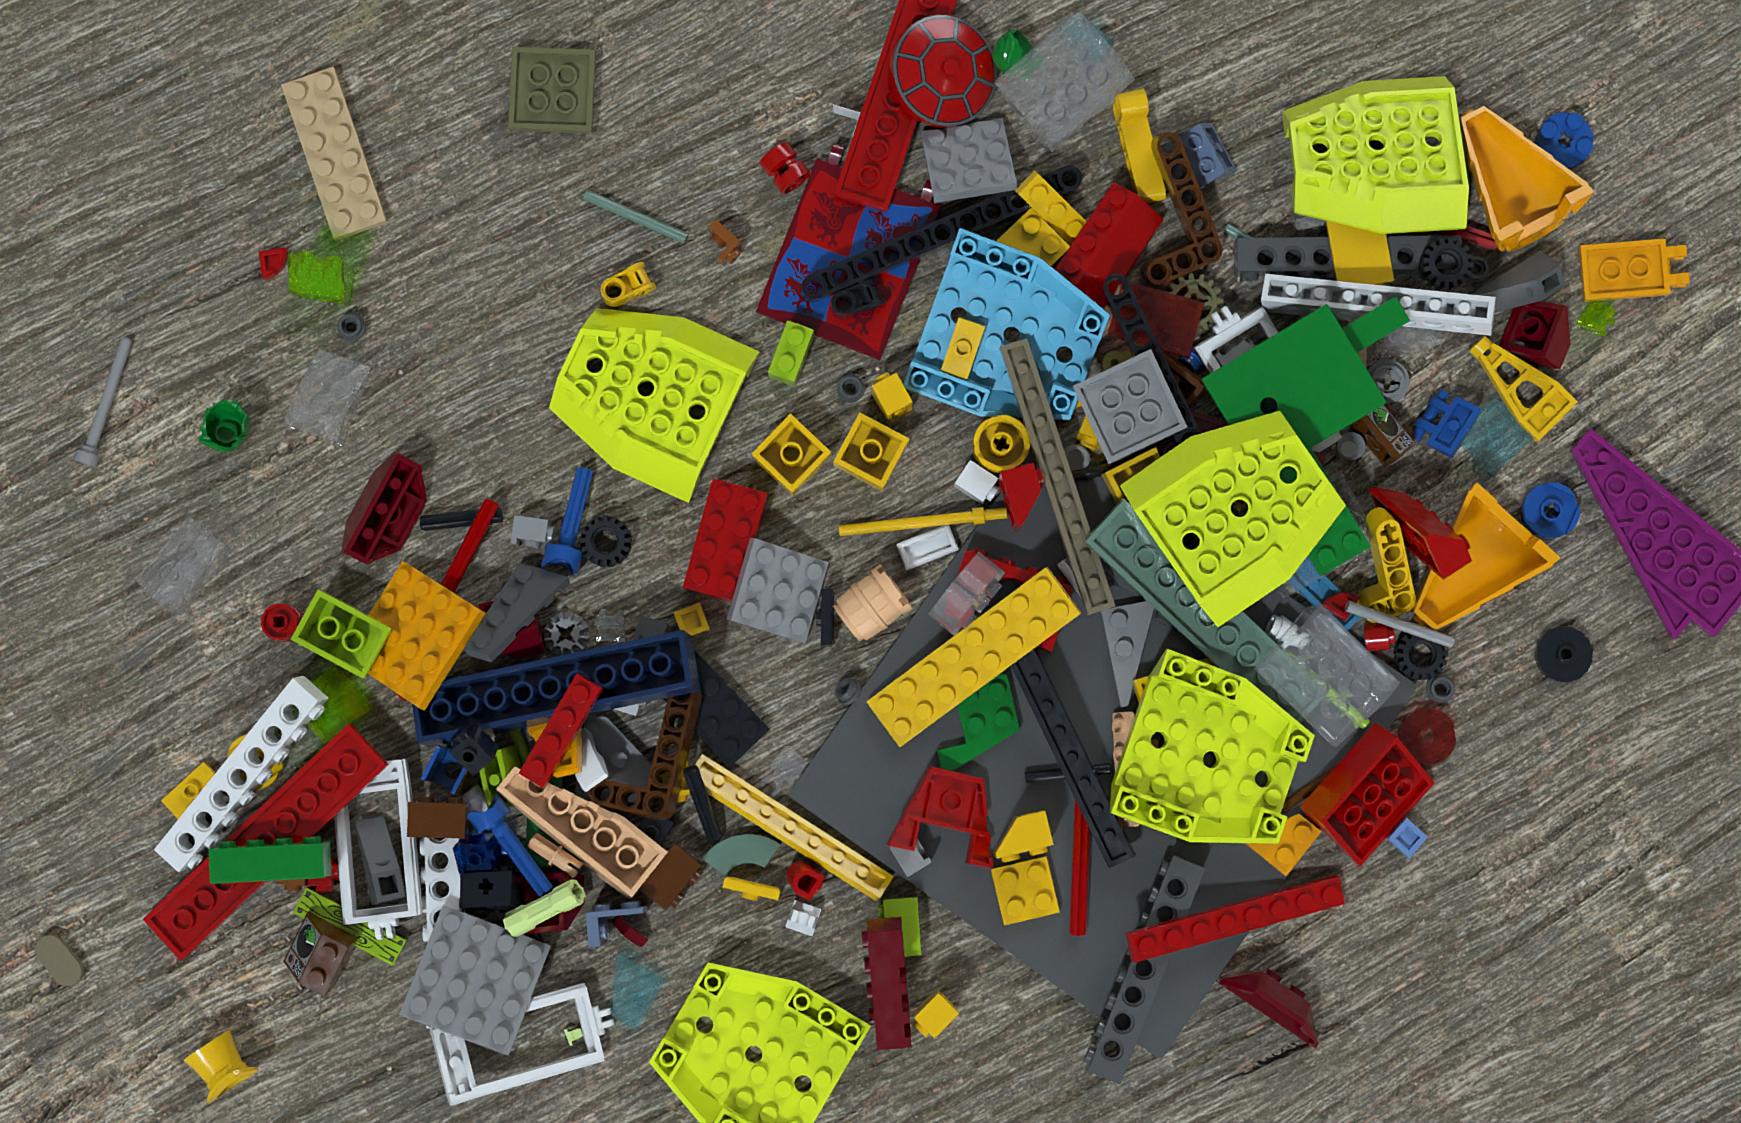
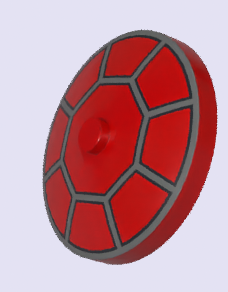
[889,15,997,128]

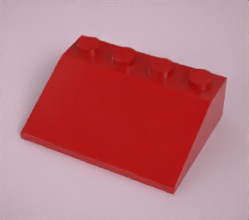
[1300,723,1435,867]

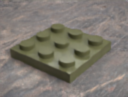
[508,47,596,134]

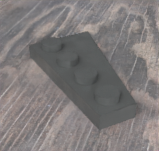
[464,562,570,662]

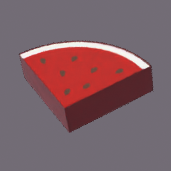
[612,915,648,947]

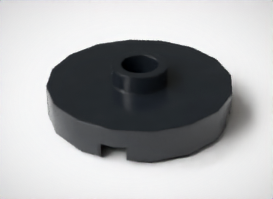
[1534,626,1593,683]

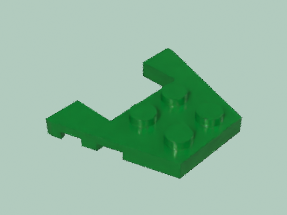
[937,674,1020,771]

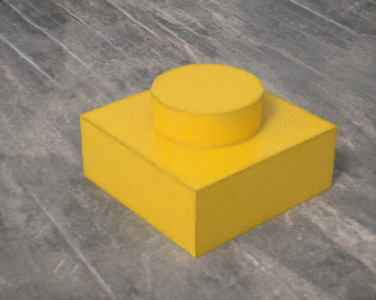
[673,603,710,636]

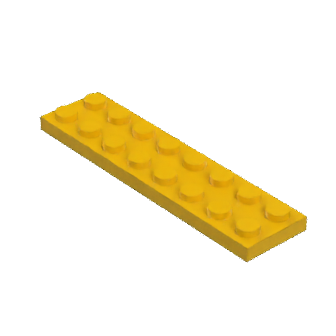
[866,567,1082,747]

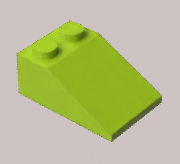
[290,589,392,679]

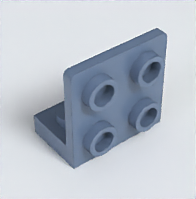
[1161,123,1237,199]
[586,900,648,948]

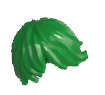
[992,28,1043,79]
[198,399,251,453]

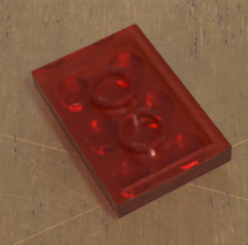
[1107,282,1204,358]

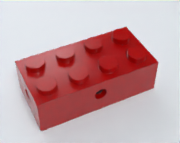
[683,478,769,602]

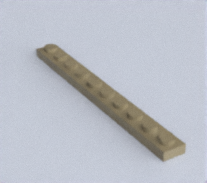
[999,338,1115,616]

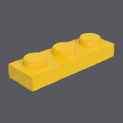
[1015,170,1087,245]

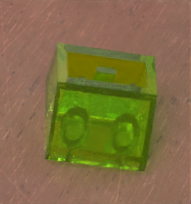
[287,250,356,305]
[292,665,374,745]

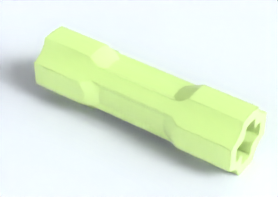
[503,880,586,937]

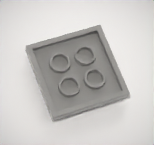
[920,118,1017,203]
[1073,349,1188,464]
[727,538,829,643]

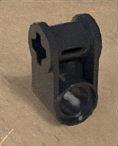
[831,277,886,320]

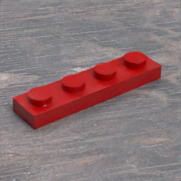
[519,674,604,788]

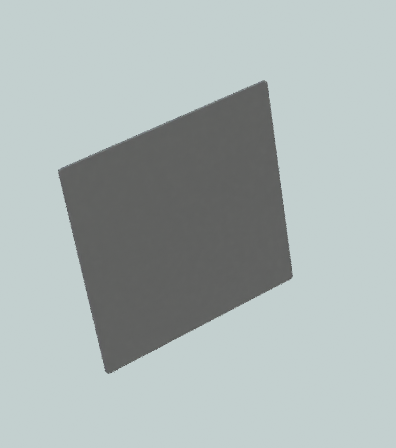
[790,436,1416,1058]

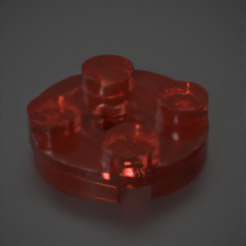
[1397,708,1456,765]

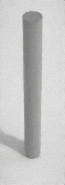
[1345,601,1455,648]

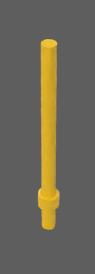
[839,507,1007,536]

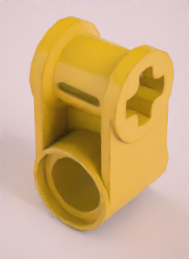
[601,262,656,308]

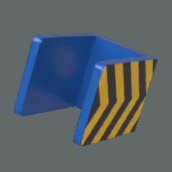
[421,745,472,795]

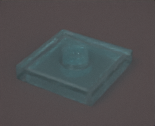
[1461,398,1534,477]

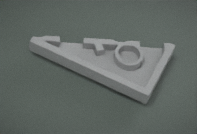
[1100,601,1154,708]

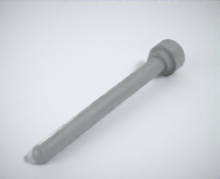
[74,337,132,468]

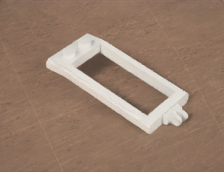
[1194,306,1342,452]
[334,758,423,940]
[430,983,615,1106]

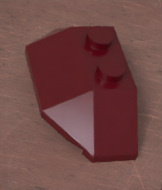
[341,452,427,565]
[1215,969,1319,1049]

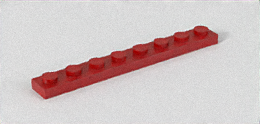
[1125,875,1345,963]

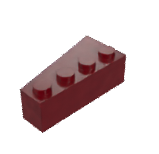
[862,917,912,1050]

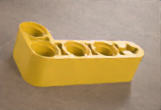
[1113,88,1166,204]
[1357,507,1416,623]

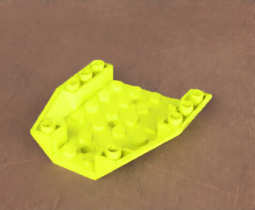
[1282,76,1469,234]
[549,308,760,503]
[1120,411,1346,627]
[1110,649,1315,844]
[649,962,871,1123]

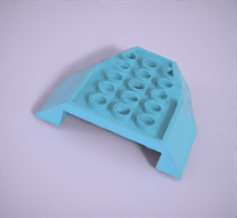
[903,228,1110,420]

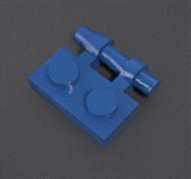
[1413,389,1482,458]

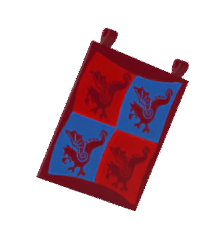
[756,144,941,361]

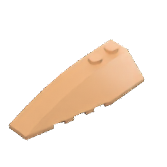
[496,767,668,900]

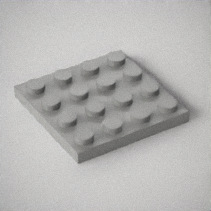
[399,905,551,1056]

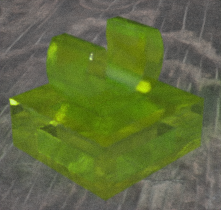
[1576,301,1616,337]

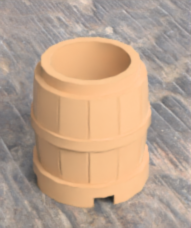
[833,564,913,641]

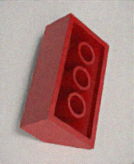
[1055,182,1163,309]
[1368,487,1472,580]

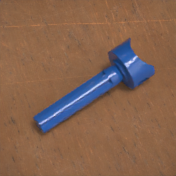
[541,467,593,576]
[467,793,553,897]

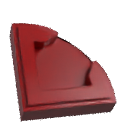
[258,247,288,280]
[1320,593,1360,621]

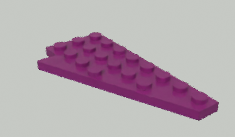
[1570,428,1741,639]

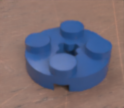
[1535,112,1593,169]
[1521,482,1580,539]

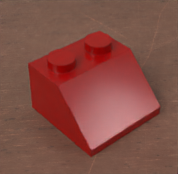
[998,463,1045,533]

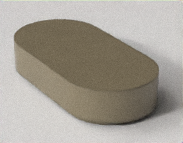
[35,935,84,986]

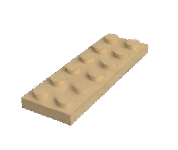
[281,67,388,241]

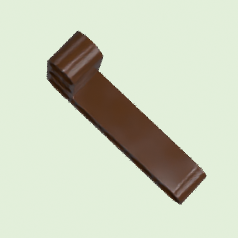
[1141,132,1223,285]
[589,691,702,820]

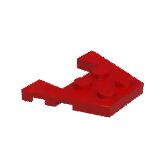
[887,767,993,869]

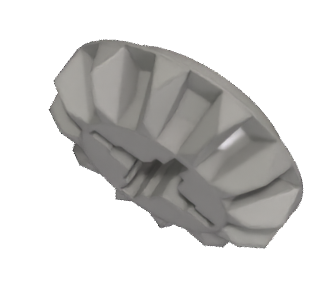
[1368,359,1410,404]
[544,612,589,656]

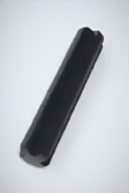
[419,507,504,531]
[683,765,722,843]

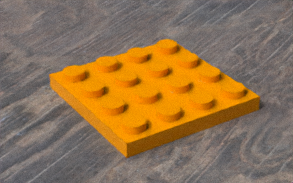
[368,561,486,711]

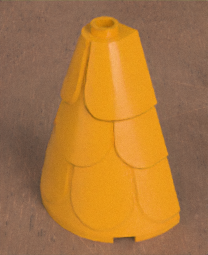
[1459,106,1594,252]
[1411,482,1561,630]

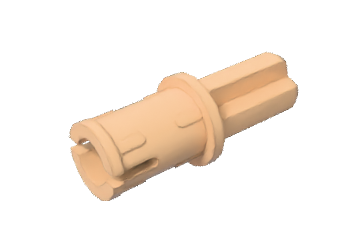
[528,833,584,878]

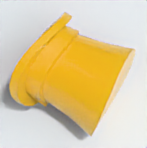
[183,1030,259,1104]

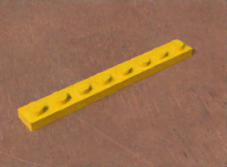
[695,754,894,902]

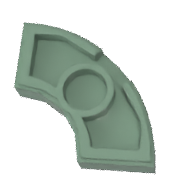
[702,834,781,875]

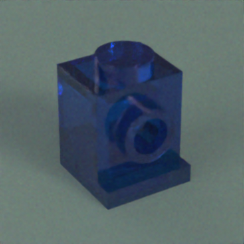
[453,833,502,874]

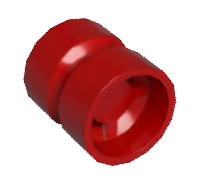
[759,142,811,195]
[261,603,303,643]

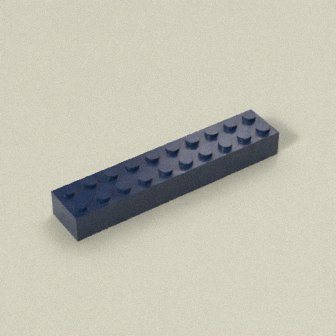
[412,630,701,747]

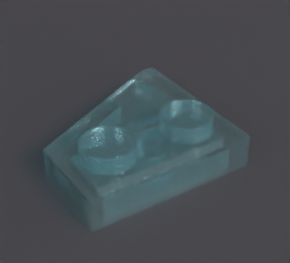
[612,952,666,1031]

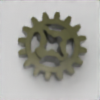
[1162,273,1224,335]

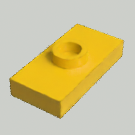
[941,317,986,380]
[161,762,215,819]
[722,876,781,901]

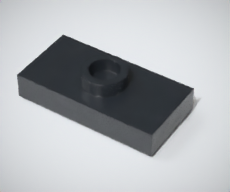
[816,589,835,647]

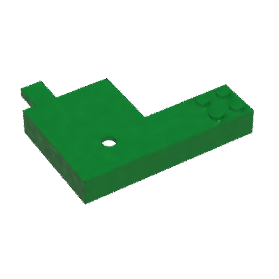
[1201,296,1410,576]

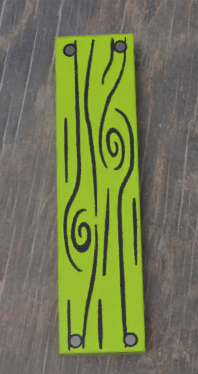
[293,887,408,966]

